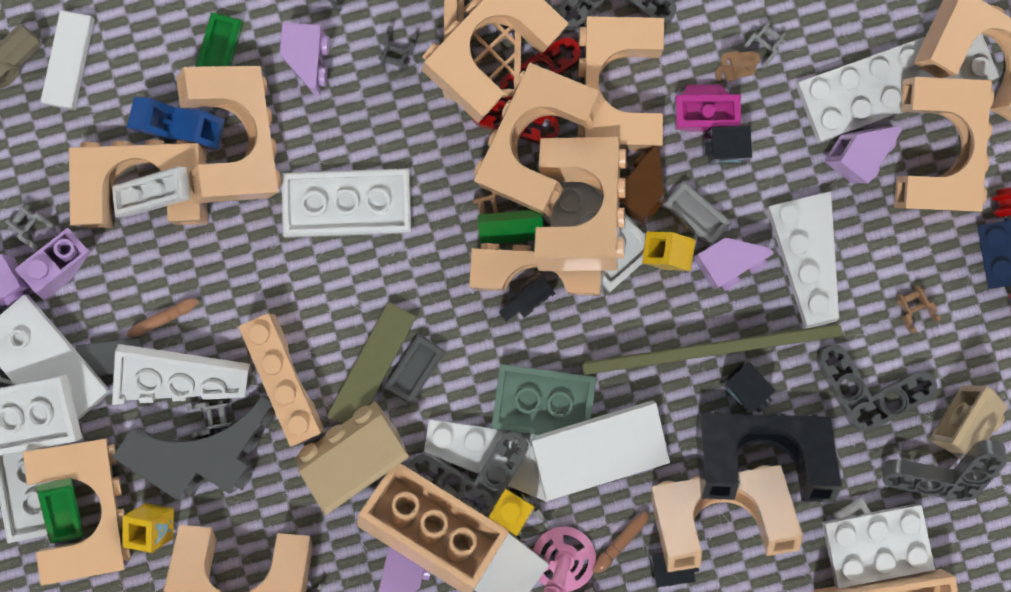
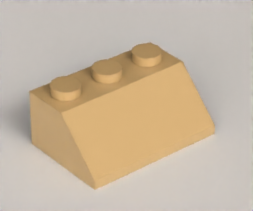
[295,401,409,515]

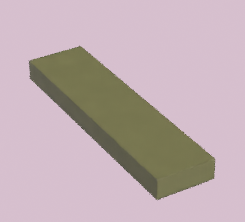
[327,302,417,424]

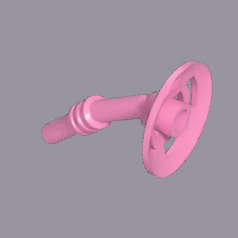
[533,526,596,592]

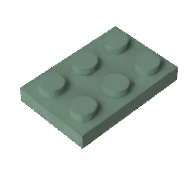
[491,364,596,435]

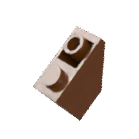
[619,146,665,226]

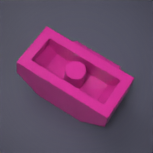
[675,85,741,132]

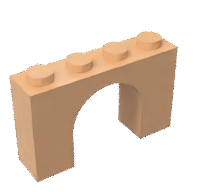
[421,0,569,123]
[913,0,1011,122]
[577,16,664,151]
[474,63,605,217]
[176,66,281,204]
[894,77,994,212]
[534,136,626,271]
[69,140,208,229]
[23,438,131,586]
[651,465,803,572]
[164,525,313,592]

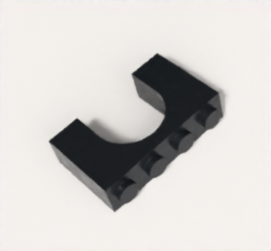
[696,411,842,502]

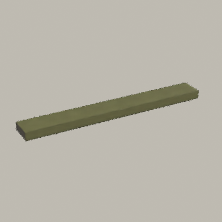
[581,324,843,375]

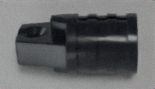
[499,271,556,322]

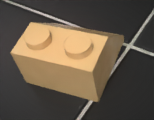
[929,385,1008,460]

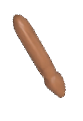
[127,298,199,338]
[593,512,649,573]

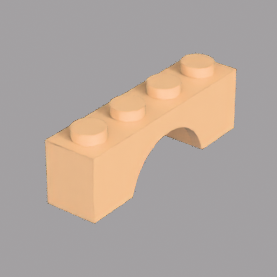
[469,243,603,296]
[238,313,326,447]

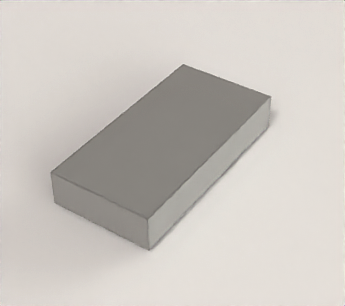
[662,181,732,247]

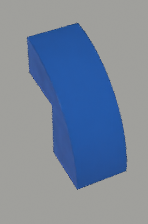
[127,97,225,150]

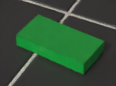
[196,12,244,67]
[477,210,543,245]
[37,478,84,544]

